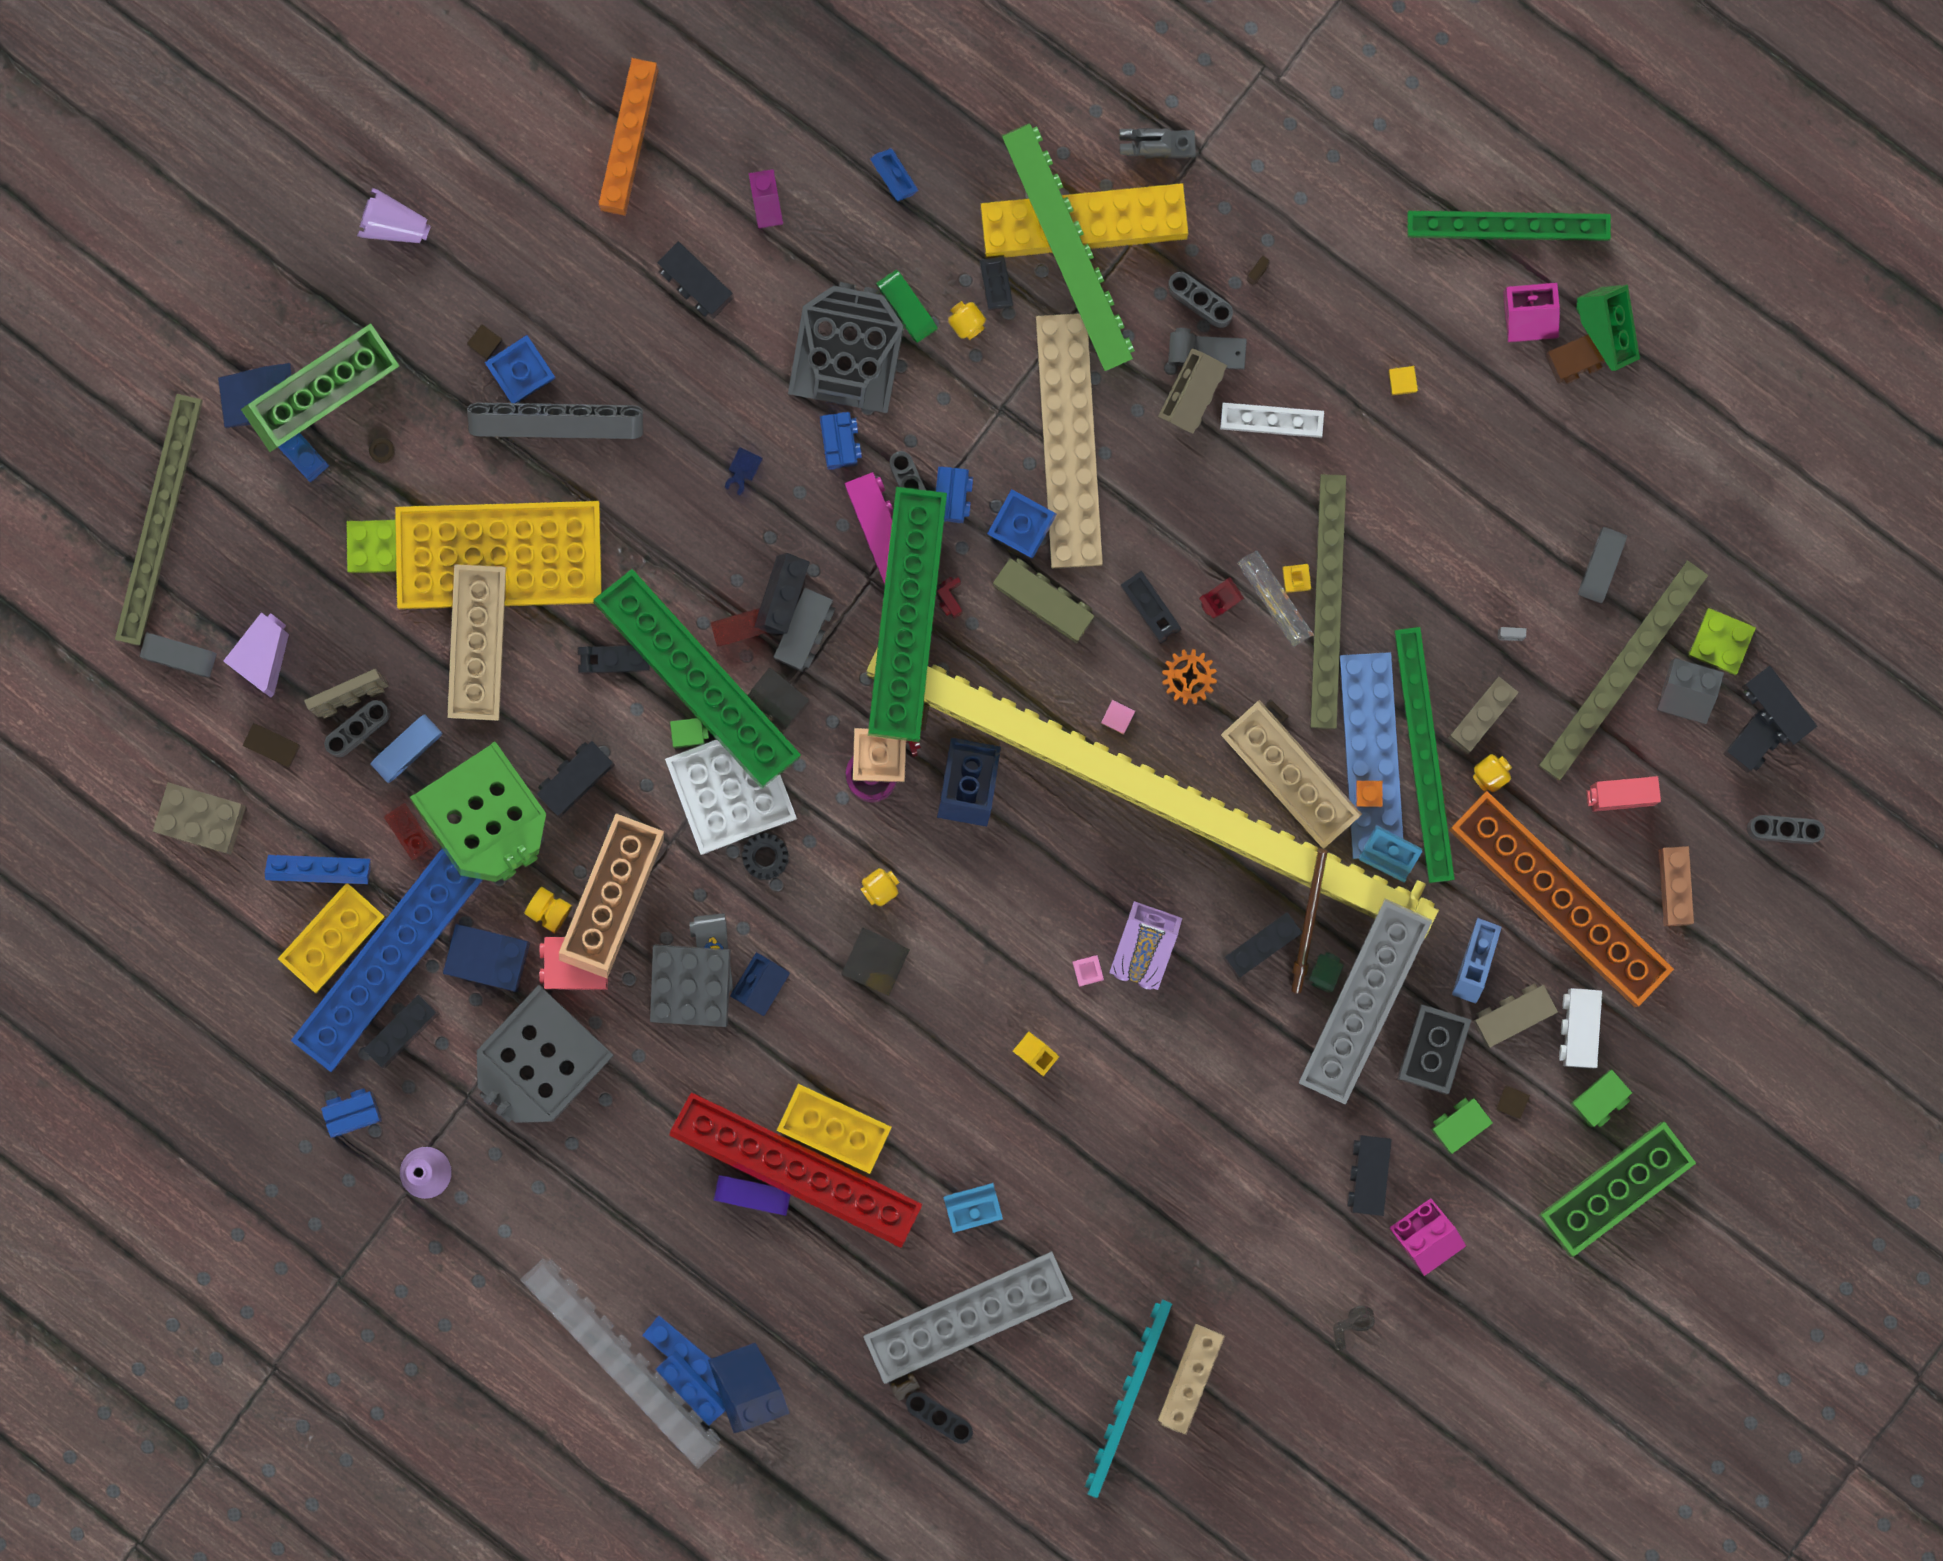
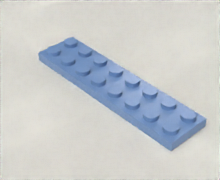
[1339,652,1403,859]

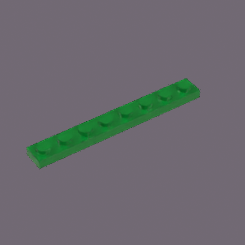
[1407,211,1611,241]

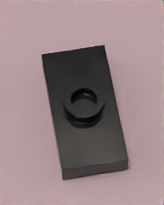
[980,256,1013,311]

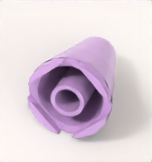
[357,188,430,243]
[400,1147,451,1198]

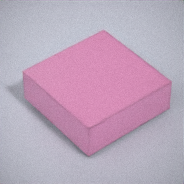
[1101,700,1135,735]
[1072,955,1104,987]

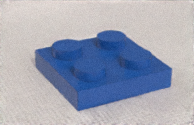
[485,335,556,403]
[987,489,1057,559]

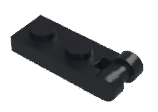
[1120,571,1182,644]
[577,645,650,674]

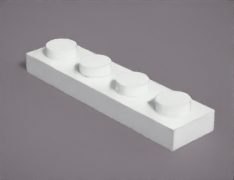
[1220,403,1324,438]

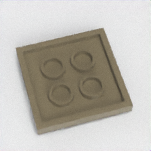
[304,669,389,719]

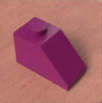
[748,169,783,229]

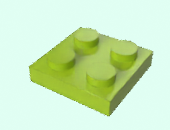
[347,520,396,573]
[1688,608,1756,675]

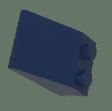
[218,363,295,428]
[937,737,1001,827]
[443,924,530,993]
[708,1343,790,1433]

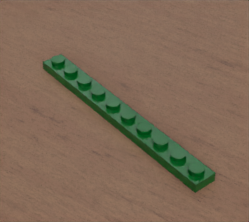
[1394,627,1455,884]

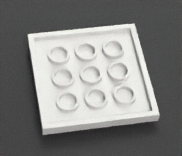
[665,740,797,855]

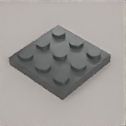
[650,944,731,1027]

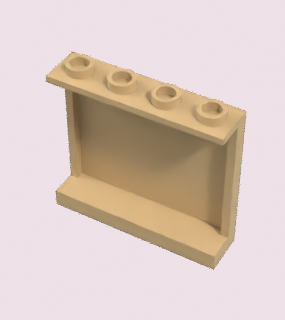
[1158,1324,1224,1434]

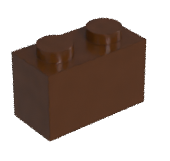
[1545,334,1605,384]

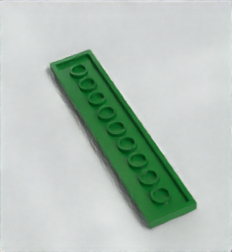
[868,487,947,742]
[593,569,801,789]

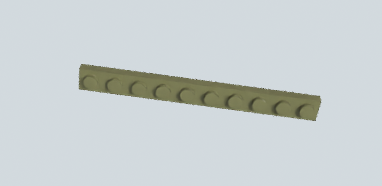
[115,394,203,646]
[1310,474,1346,729]
[1539,560,1708,781]

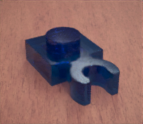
[725,447,763,496]

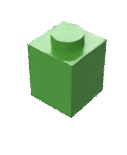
[670,718,709,749]

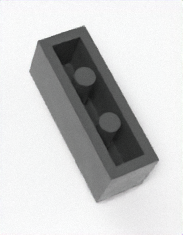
[774,588,836,672]

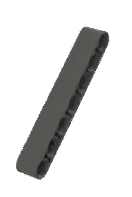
[467,403,644,439]

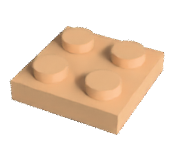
[853,728,906,782]

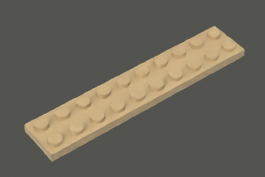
[1036,314,1102,569]

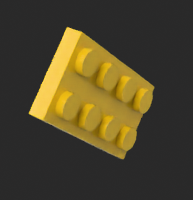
[278,883,386,993]
[777,1084,892,1174]

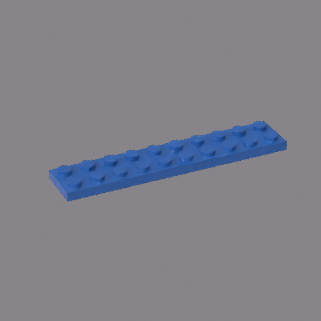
[290,849,483,1072]

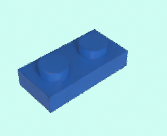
[871,148,918,201]

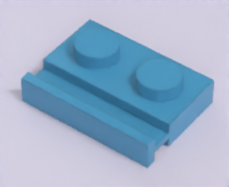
[1359,826,1422,883]
[944,1183,1003,1233]

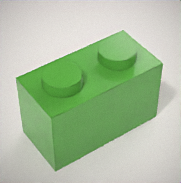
[1570,1070,1632,1128]
[1431,1097,1493,1154]

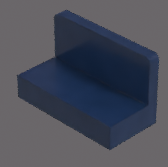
[730,952,790,1016]

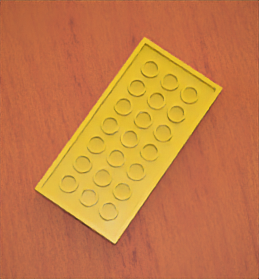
[395,501,602,609]

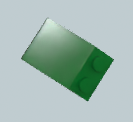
[1577,285,1640,371]

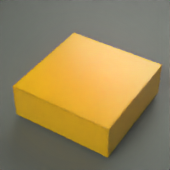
[1388,366,1418,395]

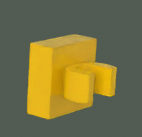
[1282,564,1311,593]

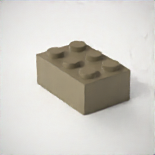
[153,782,246,855]

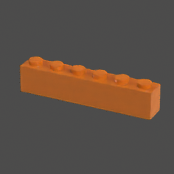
[599,58,659,216]

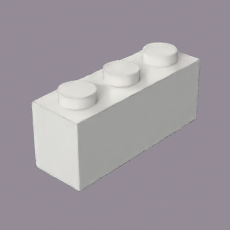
[1559,988,1602,1069]

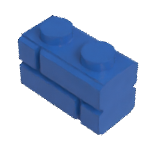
[820,412,862,470]
[278,433,329,482]
[936,467,973,523]
[321,1088,382,1138]

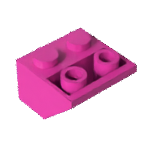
[1503,283,1560,342]
[1389,1198,1466,1276]

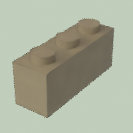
[1158,348,1227,434]
[1448,677,1519,754]
[1473,983,1558,1048]

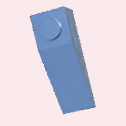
[1452,918,1501,1003]

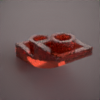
[710,608,767,647]
[383,802,434,861]

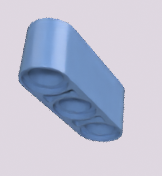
[370,714,442,783]

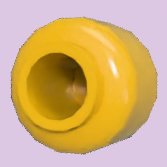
[948,301,986,340]
[1473,754,1512,792]
[860,868,900,906]

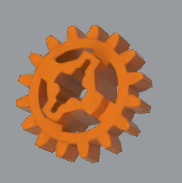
[1162,649,1217,705]

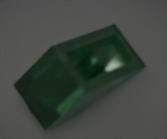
[1306,952,1344,994]

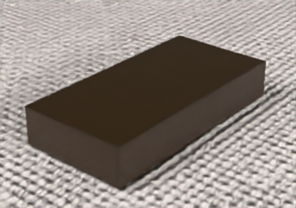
[242,723,301,768]

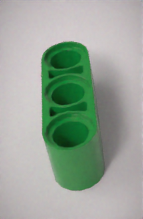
[875,269,938,343]

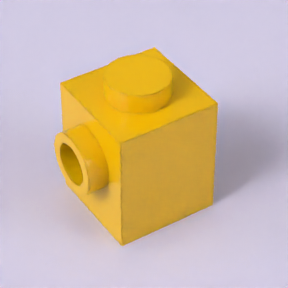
[1013,1032,1060,1076]

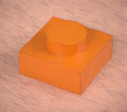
[1356,781,1383,807]

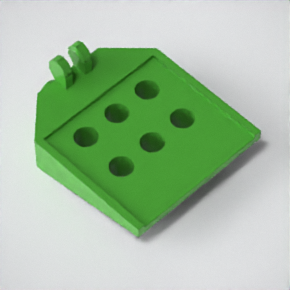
[410,742,546,882]

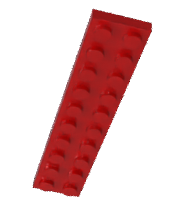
[669,1092,923,1248]

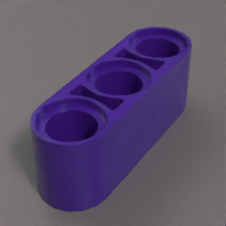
[713,1175,791,1216]

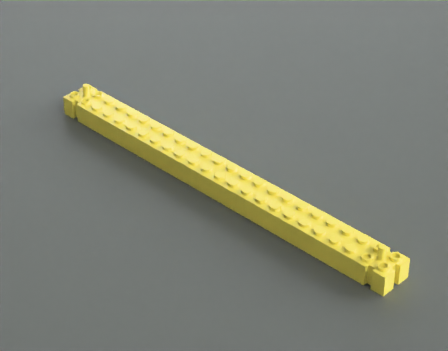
[866,648,1439,939]

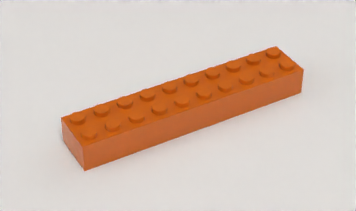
[1449,791,1674,1007]

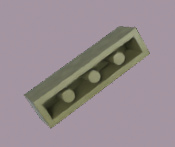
[993,558,1094,644]

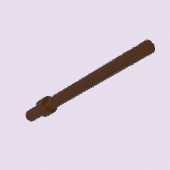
[1291,849,1328,993]

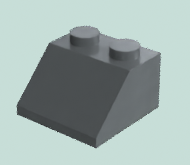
[1657,658,1724,724]

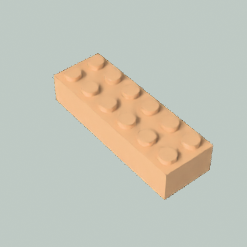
[559,814,664,978]

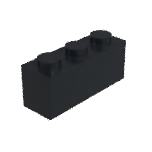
[657,241,734,319]
[754,553,810,636]
[1742,666,1818,747]
[1723,710,1780,773]
[537,741,615,818]
[1223,912,1302,979]
[363,995,440,1068]
[1347,1135,1392,1216]

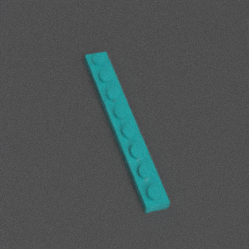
[1085,1299,1172,1498]

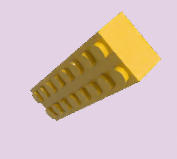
[981,183,1188,259]

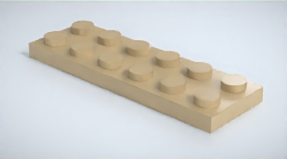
[448,564,507,720]
[1221,700,1362,849]

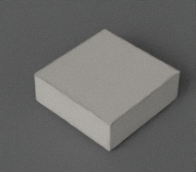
[1498,627,1526,641]

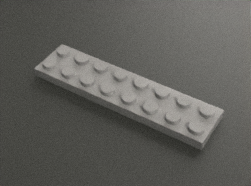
[1299,899,1432,1105]
[863,1252,1073,1384]

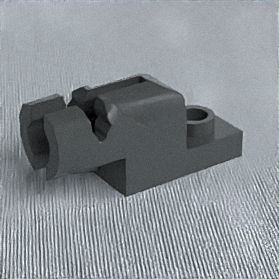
[1119,128,1196,159]

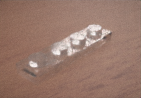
[1237,551,1314,647]

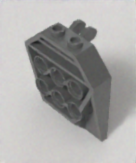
[788,282,904,413]
[477,985,614,1123]

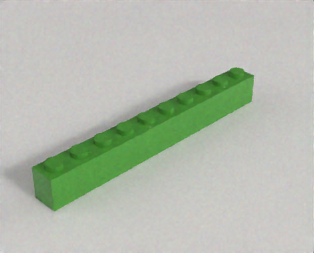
[1001,123,1135,371]

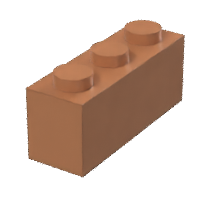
[1659,846,1694,926]

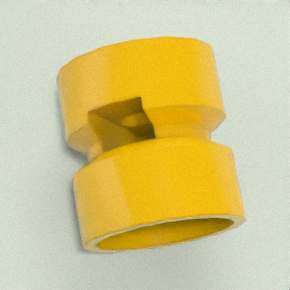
[524,887,572,933]

